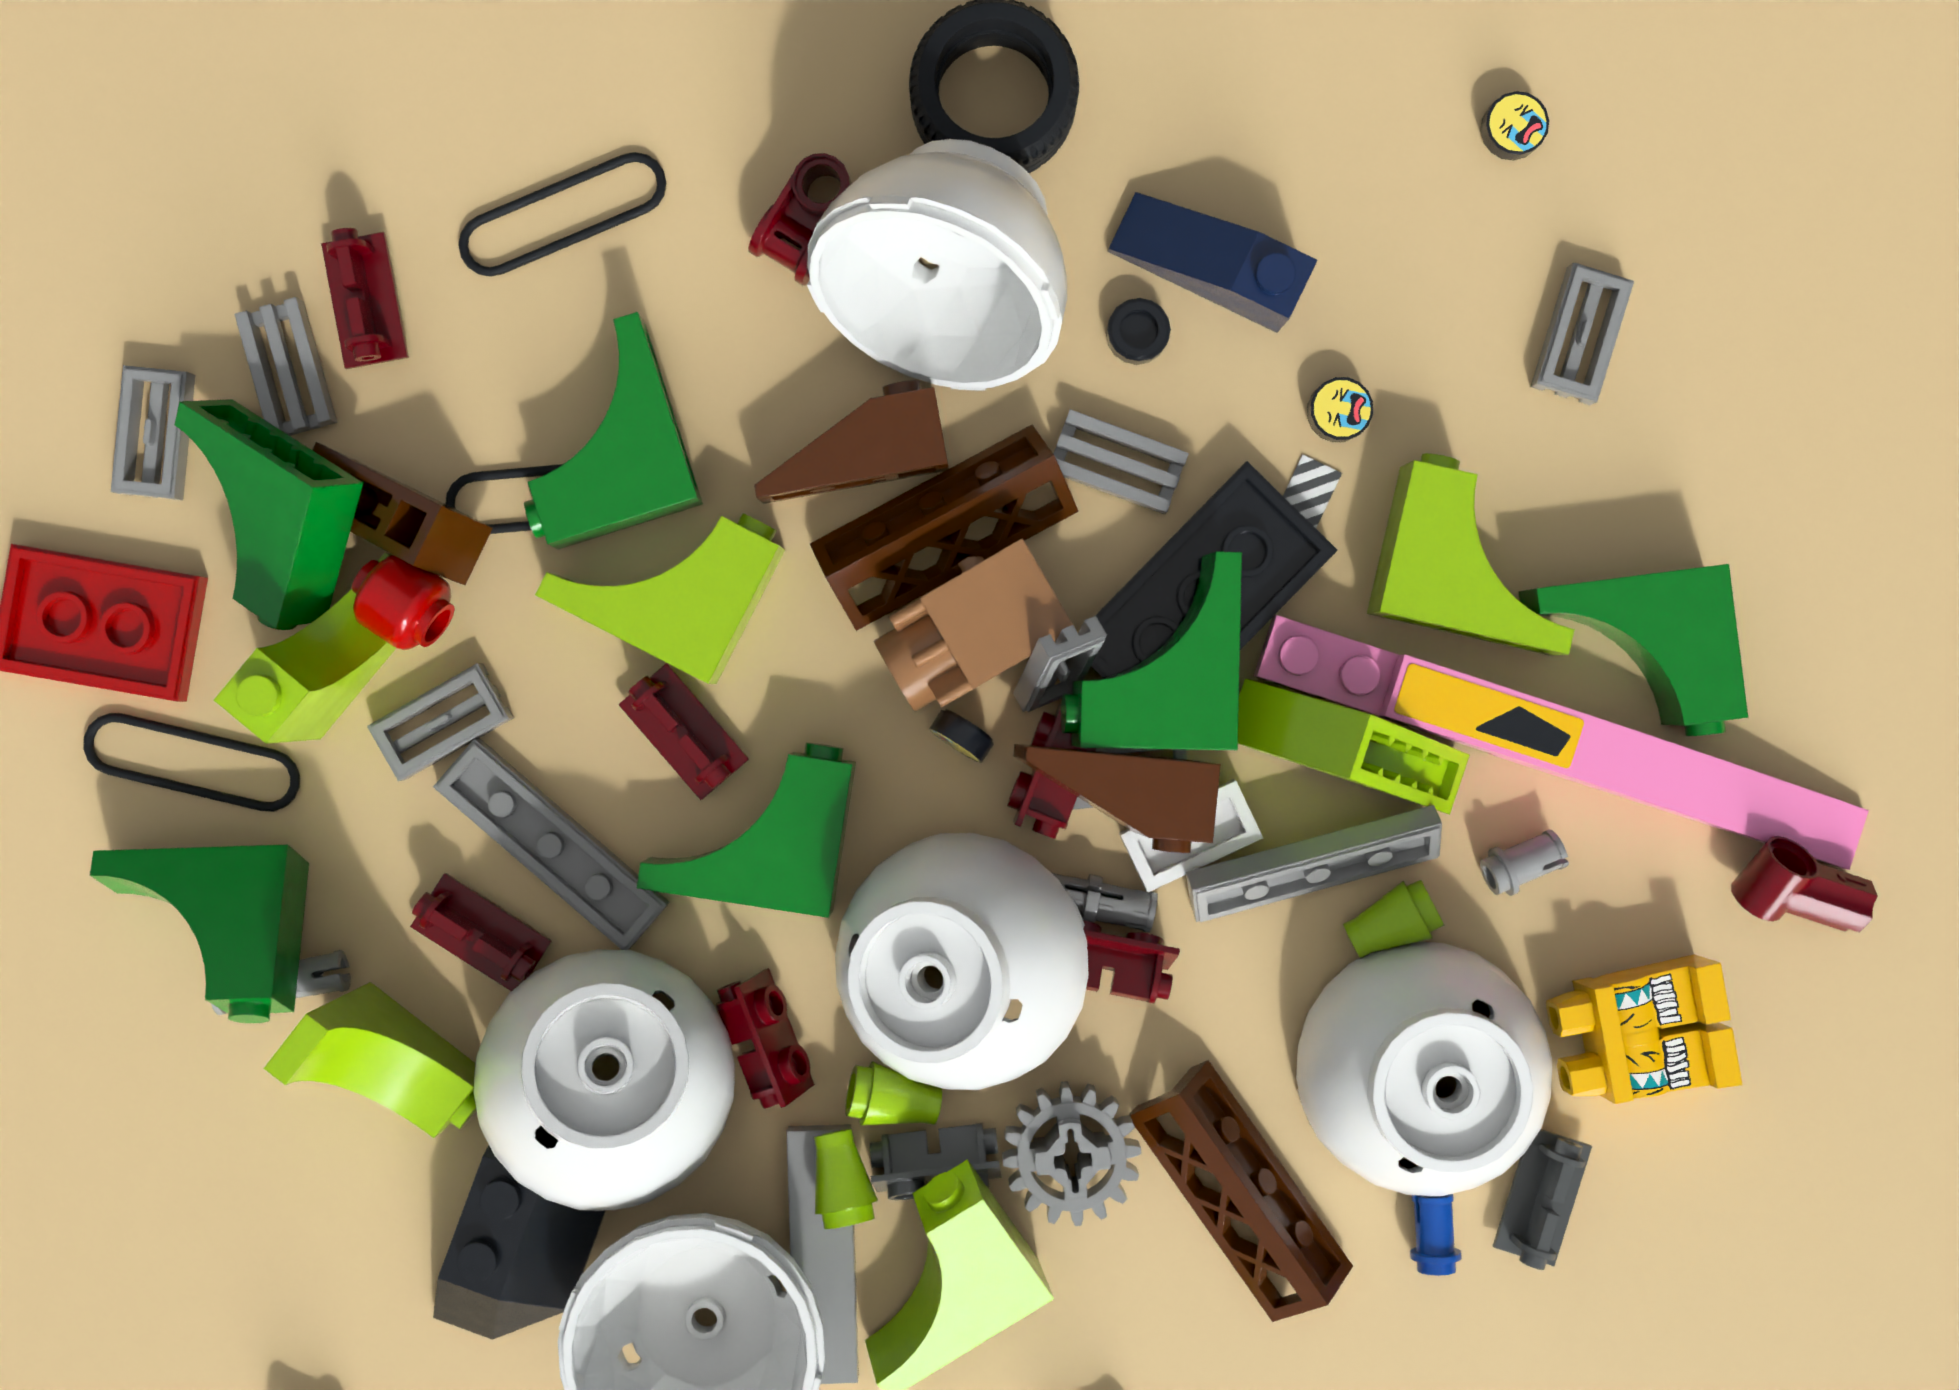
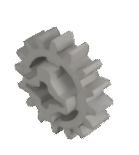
[1002,1081,1141,1226]

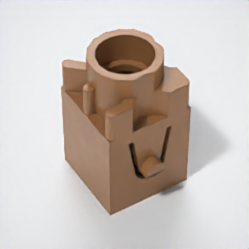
[873,538,1073,712]

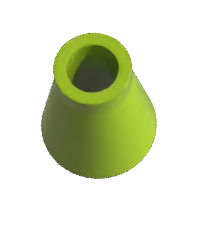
[1343,880,1445,958]
[845,1061,942,1125]
[814,1129,878,1229]

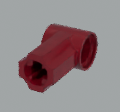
[1731,836,1878,932]

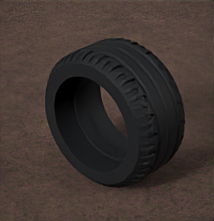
[909,0,1079,173]

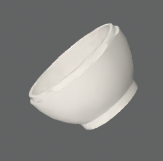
[807,139,1067,391]
[835,833,1089,1090]
[1296,942,1553,1196]
[474,949,735,1211]
[558,1213,825,1390]

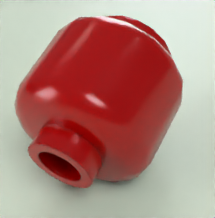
[352,555,455,650]

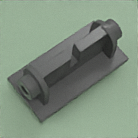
[870,1123,1002,1200]
[1493,1129,1592,1270]

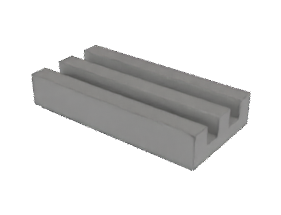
[1531,263,1634,405]
[234,297,337,436]
[111,365,195,500]
[1053,409,1189,515]
[1013,616,1107,712]
[367,663,514,781]

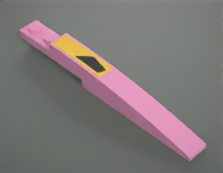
[1254,615,1869,870]

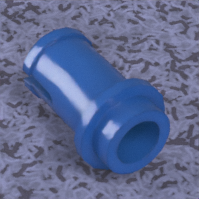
[1410,1194,1462,1276]

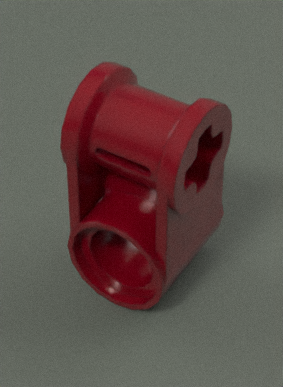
[748,153,852,286]

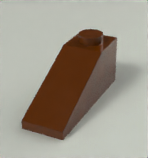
[754,380,949,504]
[312,442,493,585]
[1013,744,1221,853]

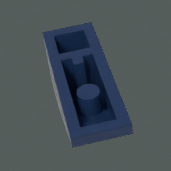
[1108,192,1317,333]

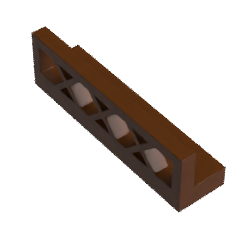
[810,424,1079,631]
[1129,1060,1353,1322]

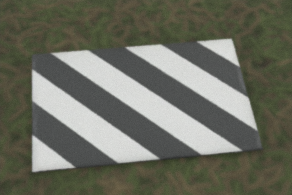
[1283,455,1342,528]

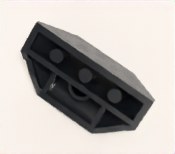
[433,1126,607,1340]

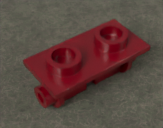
[321,228,409,369]
[618,663,749,800]
[1007,704,1096,839]
[410,873,552,991]
[1083,920,1180,1004]
[715,968,815,1109]

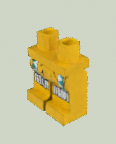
[1546,954,1743,1104]

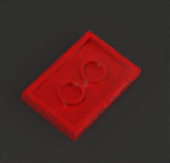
[0,544,208,702]

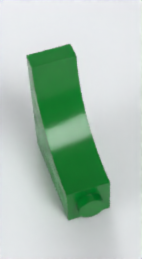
[524,312,703,550]
[174,399,363,630]
[1061,551,1242,750]
[1519,564,1748,736]
[636,742,856,918]
[90,844,309,1023]

